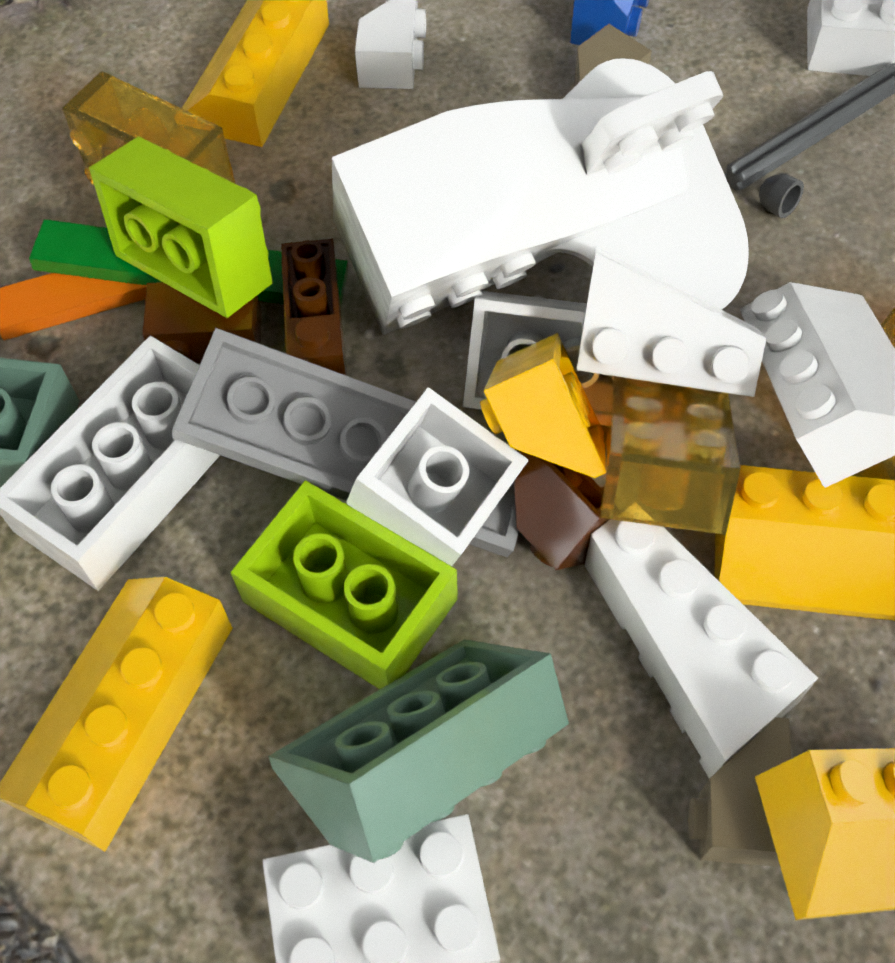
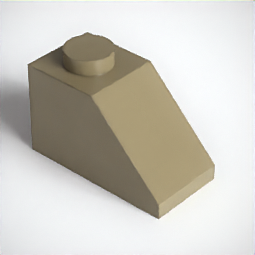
[688,717,791,867]

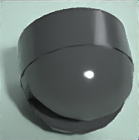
[759,174,804,218]

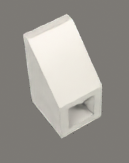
[355,0,426,89]

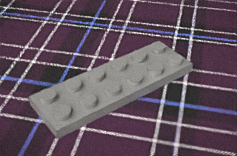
[172,328,519,557]

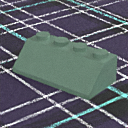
[268,639,569,863]

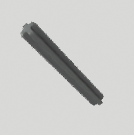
[725,63,895,190]

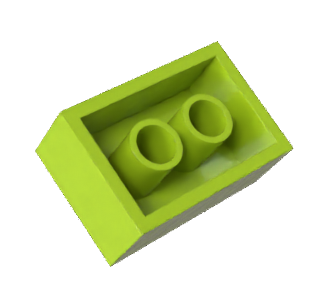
[89,136,272,318]
[230,480,458,689]

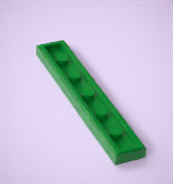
[29,219,348,306]

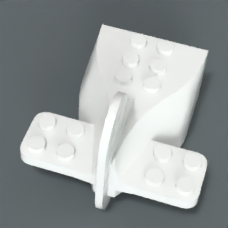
[332,58,749,335]

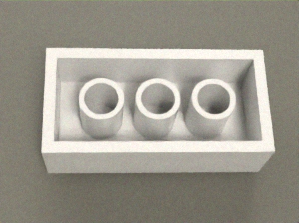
[0,336,220,591]

